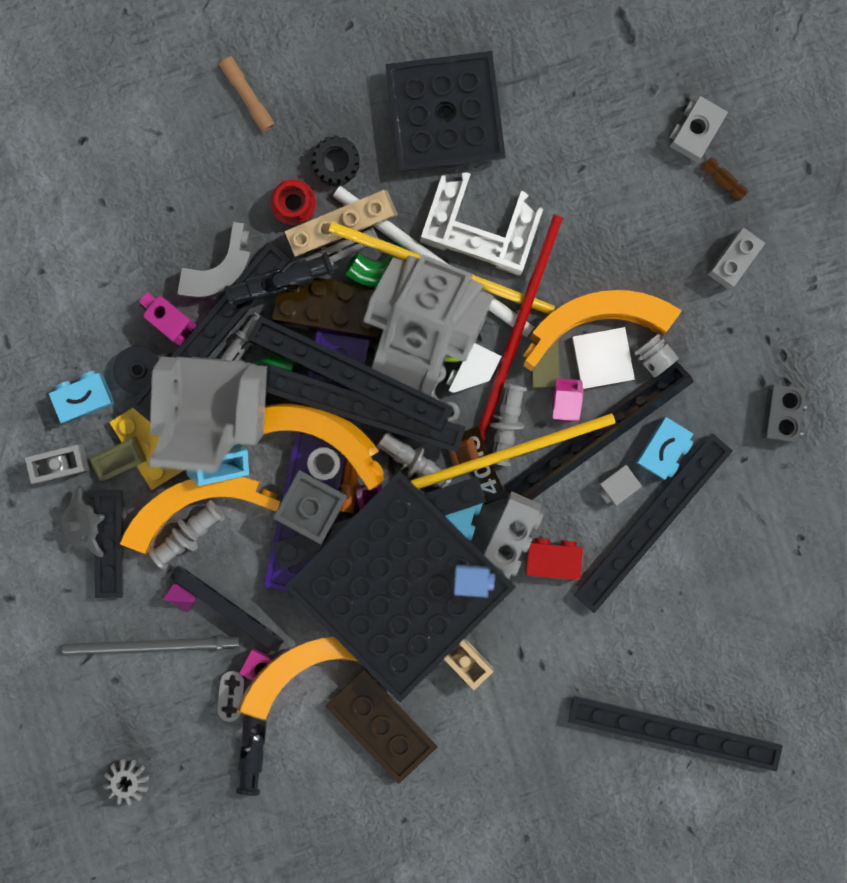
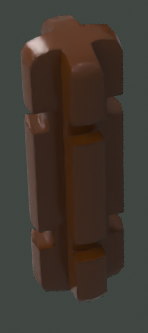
[702,158,748,201]

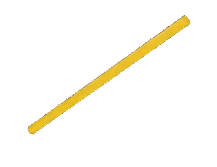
[328,221,555,315]
[411,413,615,489]

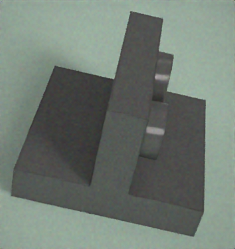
[273,470,347,544]

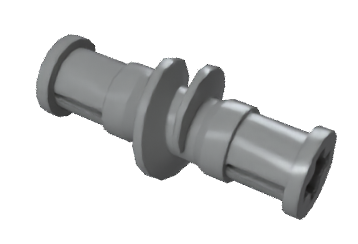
[490,383,527,466]
[375,430,452,489]
[149,500,225,569]

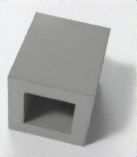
[598,465,642,506]

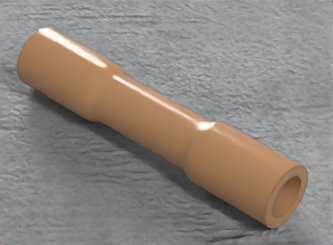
[219,56,275,133]

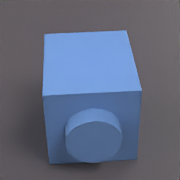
[454,564,495,597]

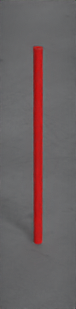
[478,214,563,441]

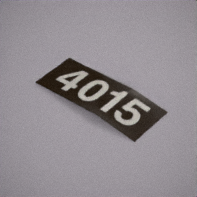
[461,426,507,505]

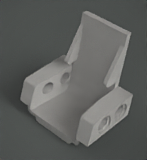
[364,254,494,396]
[149,357,267,472]

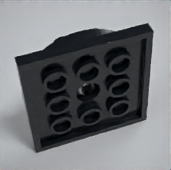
[386,51,506,172]

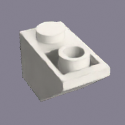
[446,343,502,393]

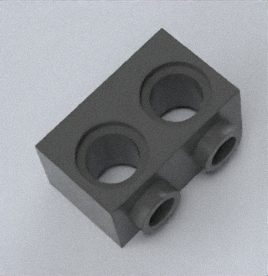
[762,385,809,442]

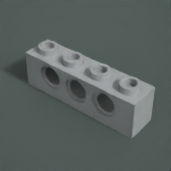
[483,491,543,600]

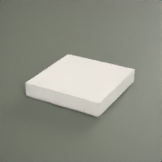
[572,327,635,389]

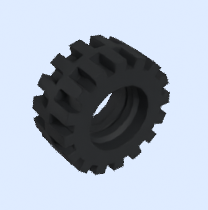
[311,135,360,186]

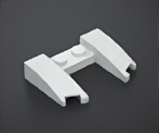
[420,173,543,276]

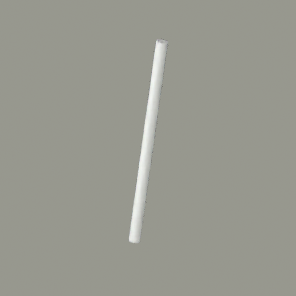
[333,186,534,337]

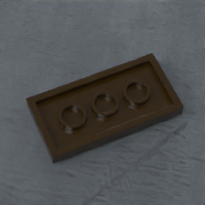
[272,271,380,342]
[325,668,438,784]

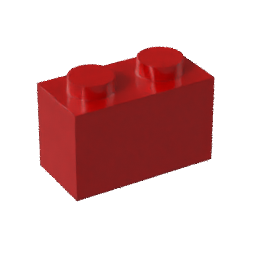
[525,537,583,580]

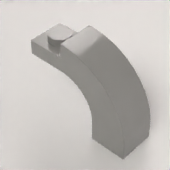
[177,222,252,299]

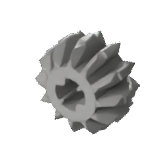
[103,759,149,805]

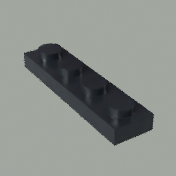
[94,490,124,598]

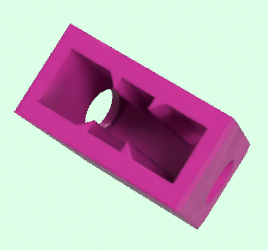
[139,293,198,346]

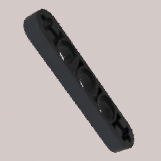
[170,565,284,652]

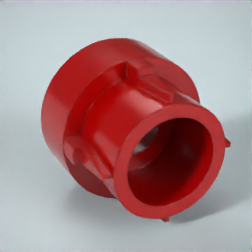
[270,179,317,227]

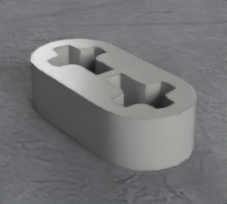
[217,669,245,722]

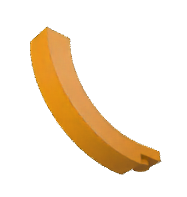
[523,290,682,372]
[242,402,386,490]
[120,477,282,554]
[236,637,359,720]

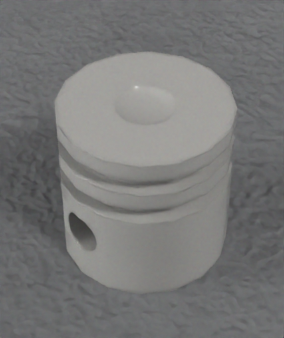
[634,333,679,378]
[308,448,341,480]

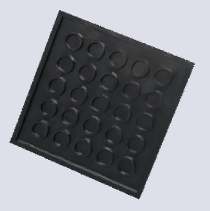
[284,471,516,702]

